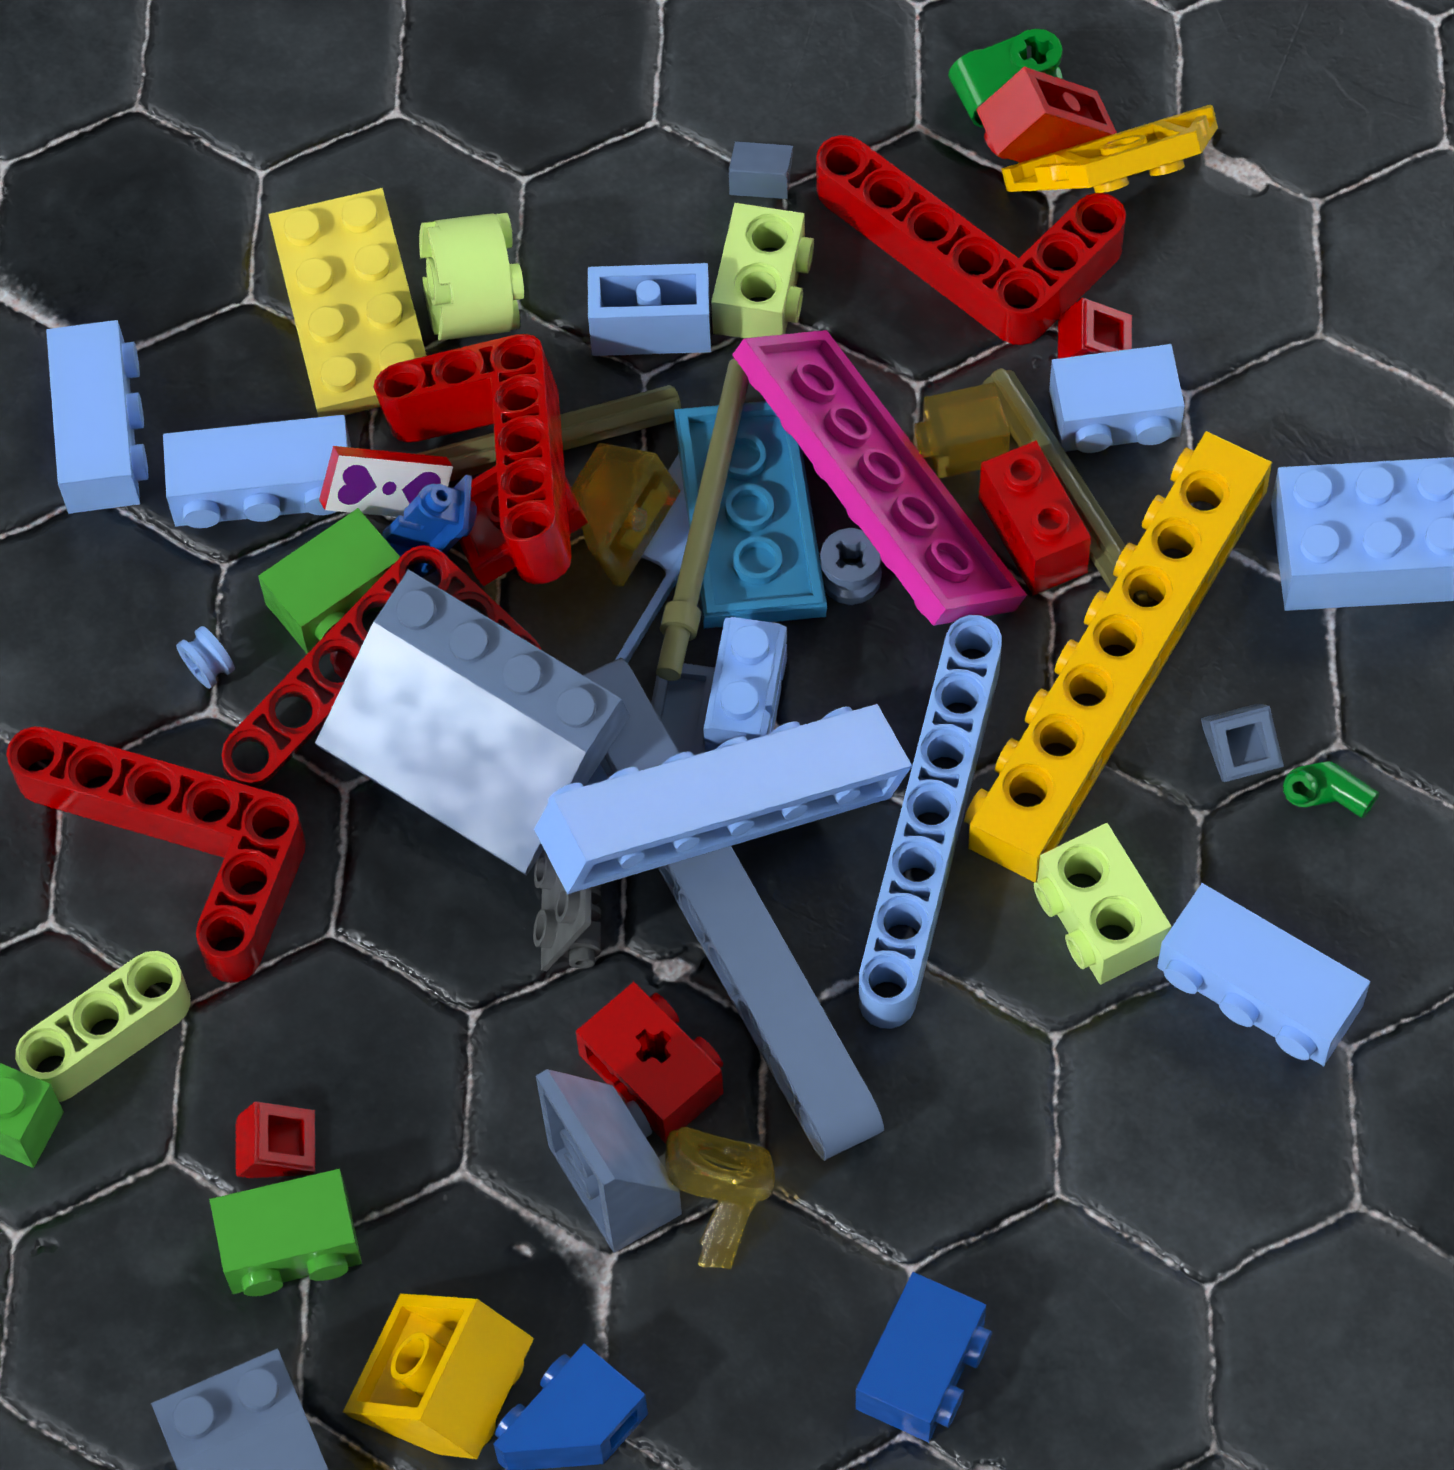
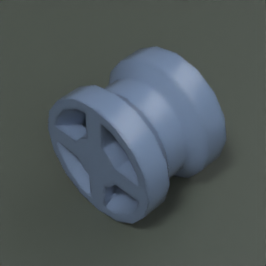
[820,528,882,605]

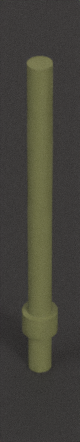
[656,359,749,681]

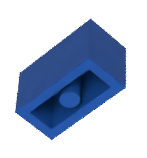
[856,1272,992,1443]

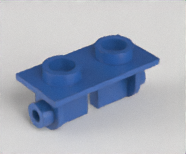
[381,474,477,578]

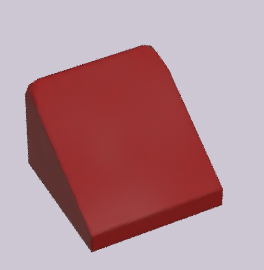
[1058,297,1132,359]
[236,1101,315,1178]

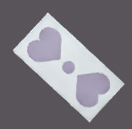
[319,446,453,517]

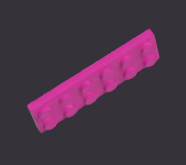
[732,330,1027,626]

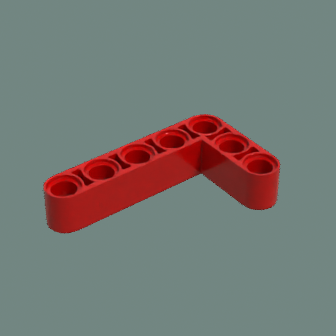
[816,135,1126,345]
[373,334,572,584]
[221,545,542,788]
[6,726,306,983]

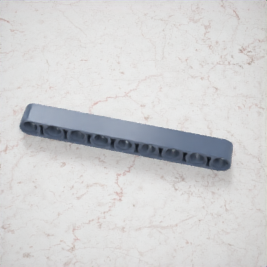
[583,658,884,1161]

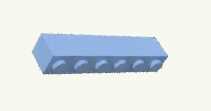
[534,704,912,894]

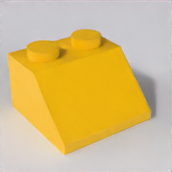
[343,1293,534,1459]

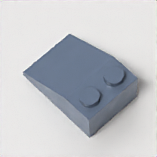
[536,1069,686,1253]
[151,1348,328,1470]

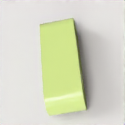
[15,951,190,1102]

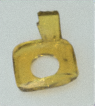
[665,1127,775,1269]

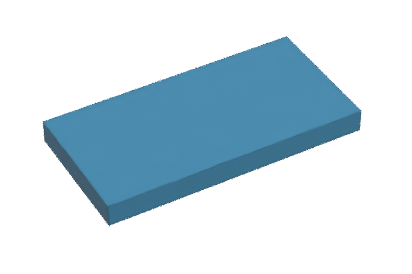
[674,401,827,629]

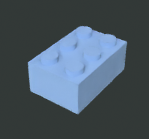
[1271,457,1454,611]

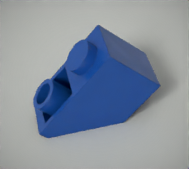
[493,1344,648,1470]

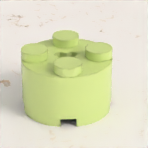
[419,213,524,340]

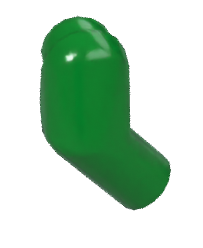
[1283,761,1380,818]

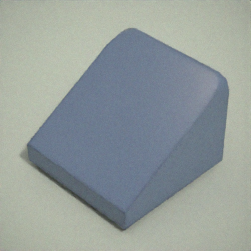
[729,142,793,199]
[1201,704,1284,782]

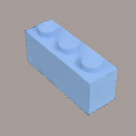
[46,320,149,514]
[163,415,351,528]
[1157,883,1371,1066]

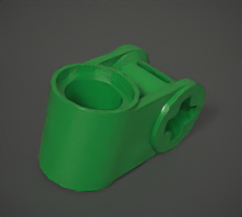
[948,29,1063,127]

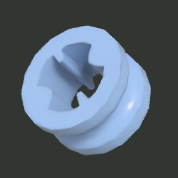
[176,626,235,689]

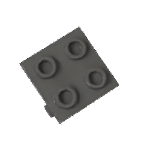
[533,850,601,972]

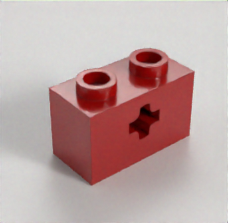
[979,440,1091,596]
[576,981,724,1143]

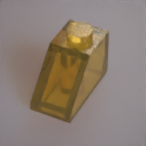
[571,443,681,587]

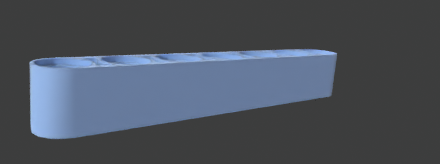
[859,615,1002,1029]

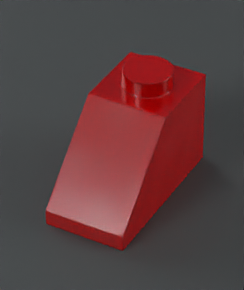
[976,66,1117,163]

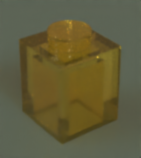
[914,382,1010,478]

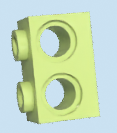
[711,203,814,338]
[1034,823,1172,985]

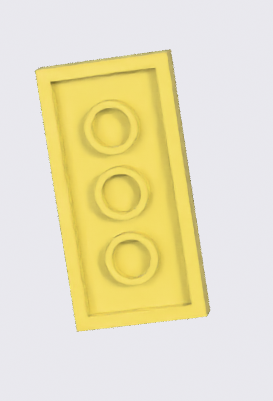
[268,188,427,417]

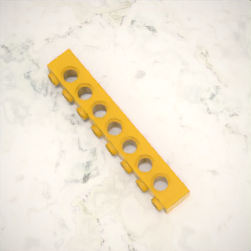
[964,431,1272,883]

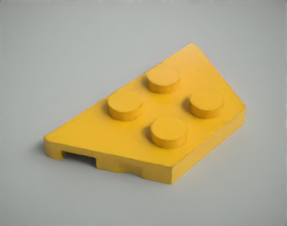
[1001,105,1218,193]

